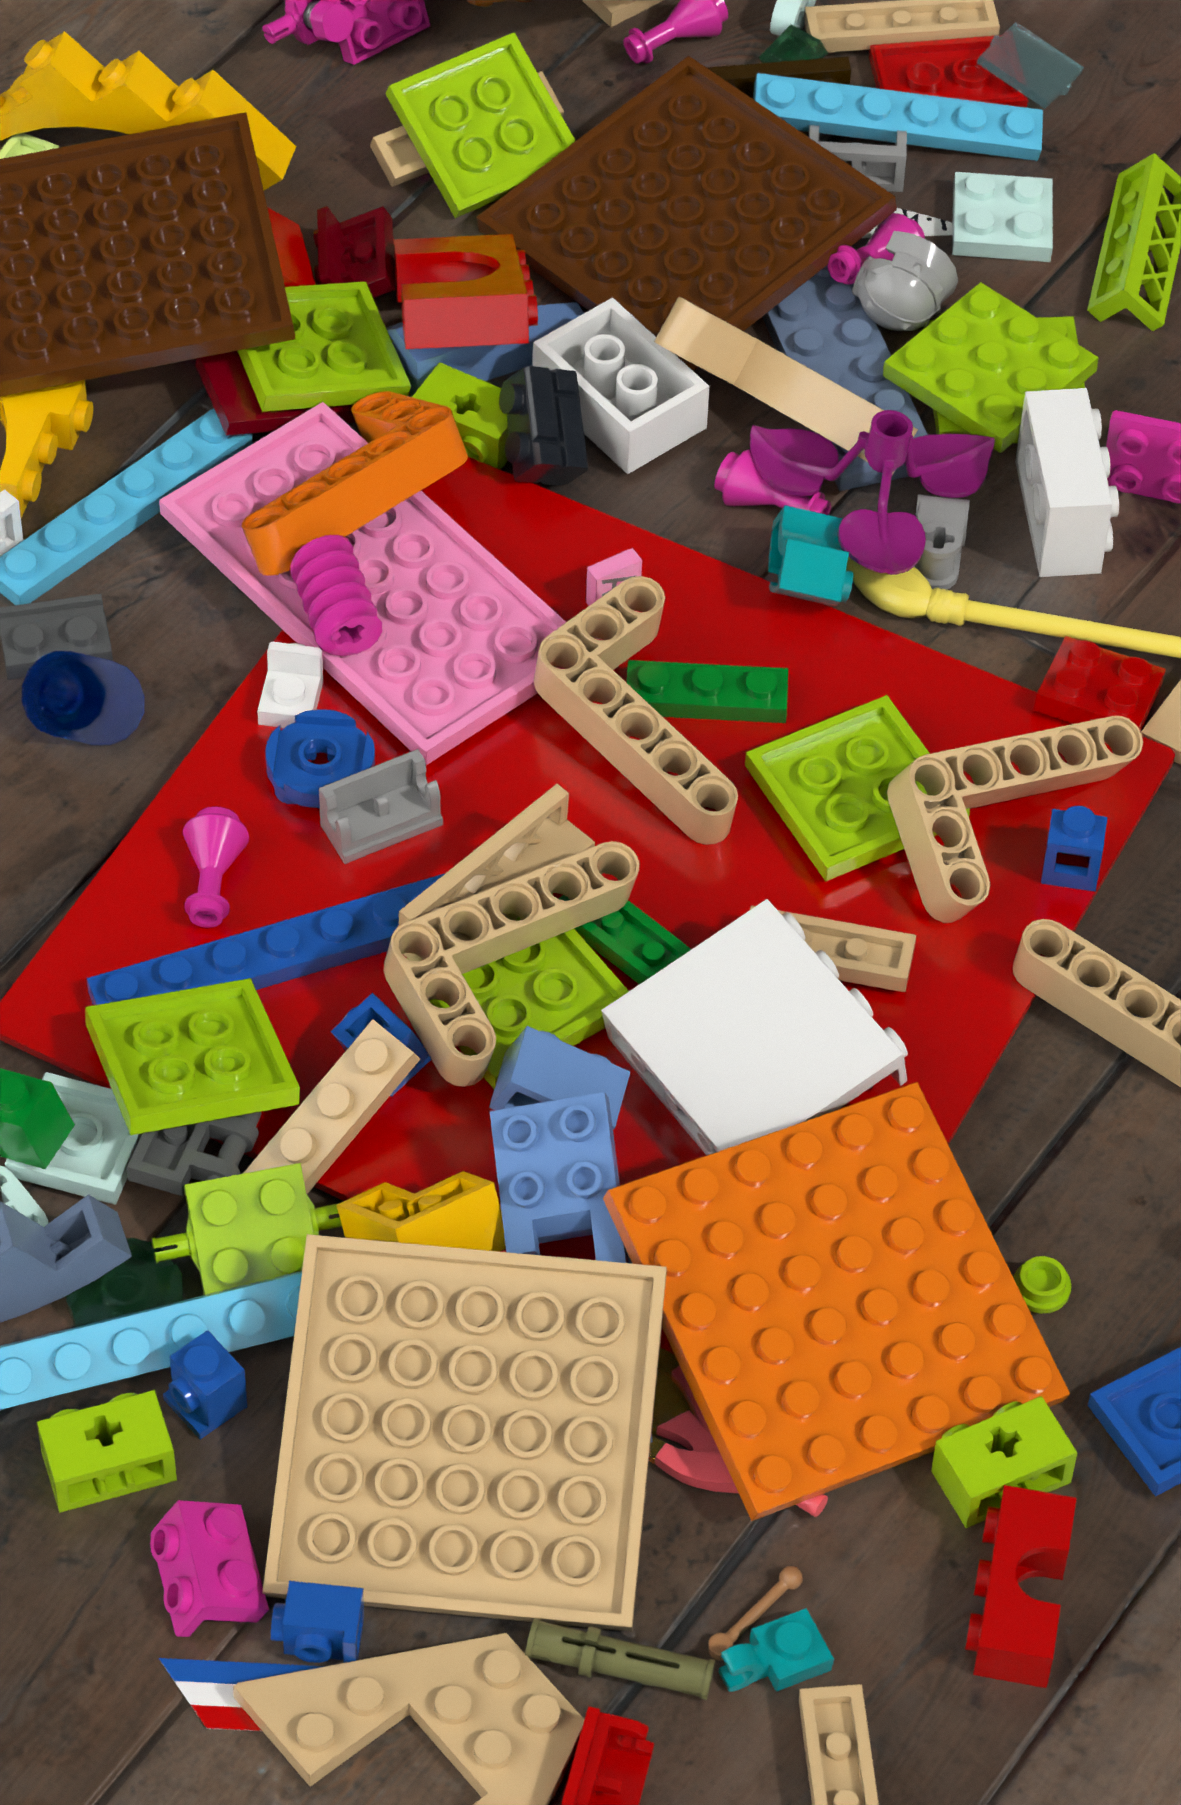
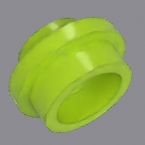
[1013,1256,1071,1314]

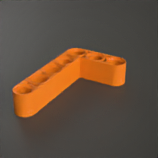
[242,391,468,576]

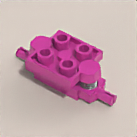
[263,0,431,65]

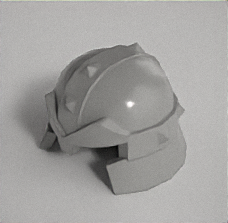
[852,231,958,331]

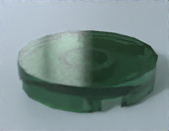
[66,1238,183,1327]

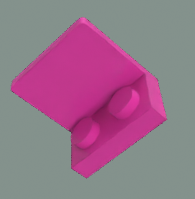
[1106,410,1181,503]

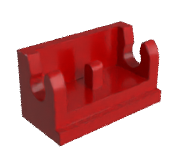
[561,1706,654,1805]

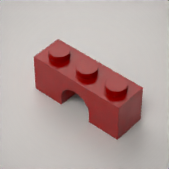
[965,1485,1077,1688]

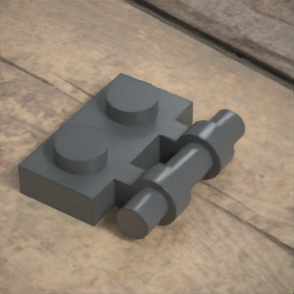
[127,1112,262,1196]

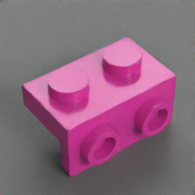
[150,1500,269,1637]

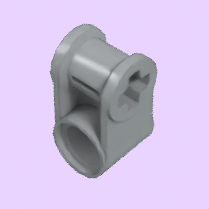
[914,494,970,590]

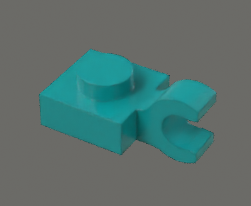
[718,1608,834,1692]

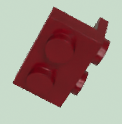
[313,206,395,298]

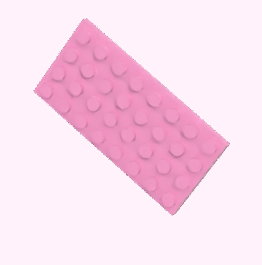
[159,402,566,765]

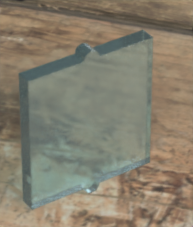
[977,22,1084,109]

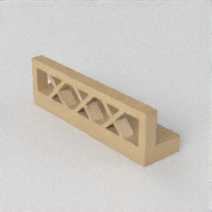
[399,784,595,962]

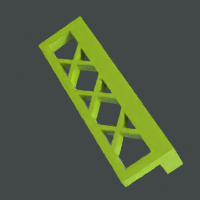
[1087,153,1181,331]

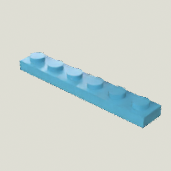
[753,73,1043,161]
[0,408,253,605]
[0,1271,302,1410]

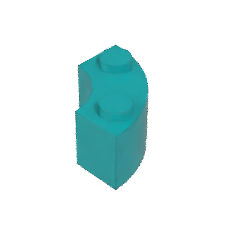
[768,505,853,606]

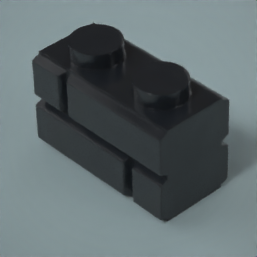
[499,366,588,486]

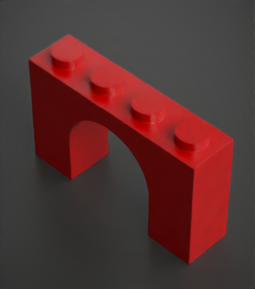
[393,234,538,349]

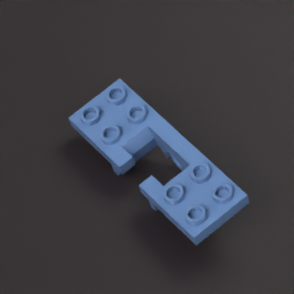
[490,1092,653,1442]

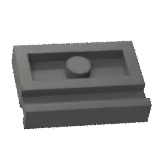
[0,593,113,680]

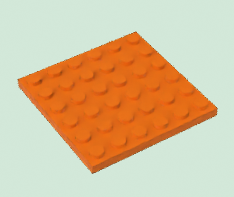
[603,1082,1070,1521]

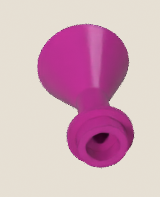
[623,0,728,64]
[827,213,925,285]
[714,449,831,515]
[183,807,249,928]

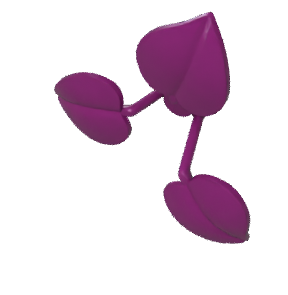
[750,410,995,575]

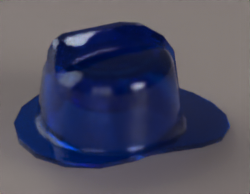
[21,651,145,745]

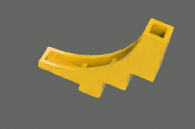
[0,31,296,190]
[0,380,93,518]

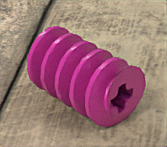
[290,535,382,656]

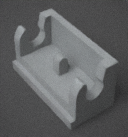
[809,125,907,192]
[319,749,443,864]

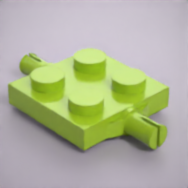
[152,1163,342,1295]

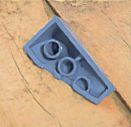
[386,302,584,396]

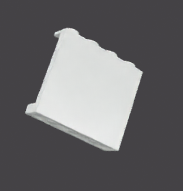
[601,899,908,1155]

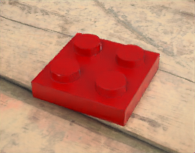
[1033,636,1166,731]

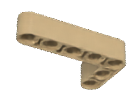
[654,297,918,475]
[533,576,738,845]
[887,716,1143,923]
[383,841,640,1087]
[1013,919,1181,1087]

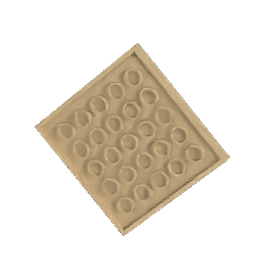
[263,1234,667,1631]

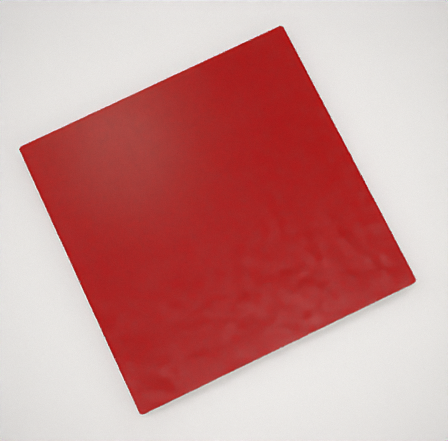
[0,457,1175,1356]

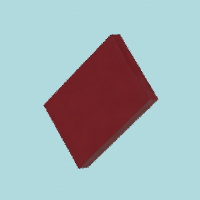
[195,351,355,436]

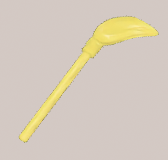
[846,557,1181,658]

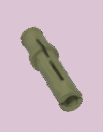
[525,1618,716,1700]

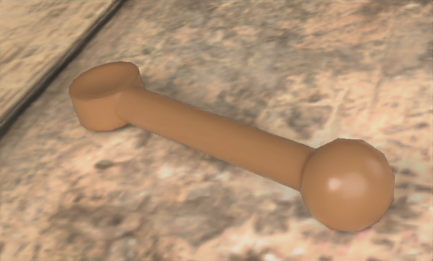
[708,1566,803,1661]

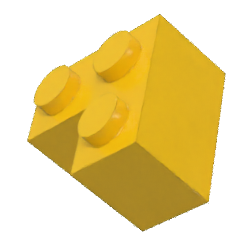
[336,1171,506,1252]

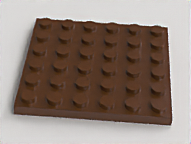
[476,56,897,371]
[0,112,296,397]

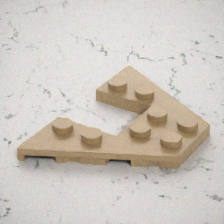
[233,1633,585,1805]

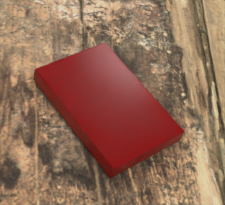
[869,34,1028,108]

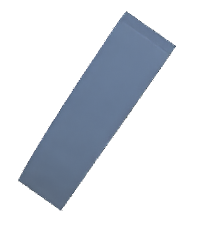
[0,1194,132,1323]

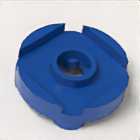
[265,709,375,808]

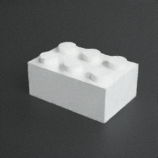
[533,297,709,474]
[1015,388,1119,577]

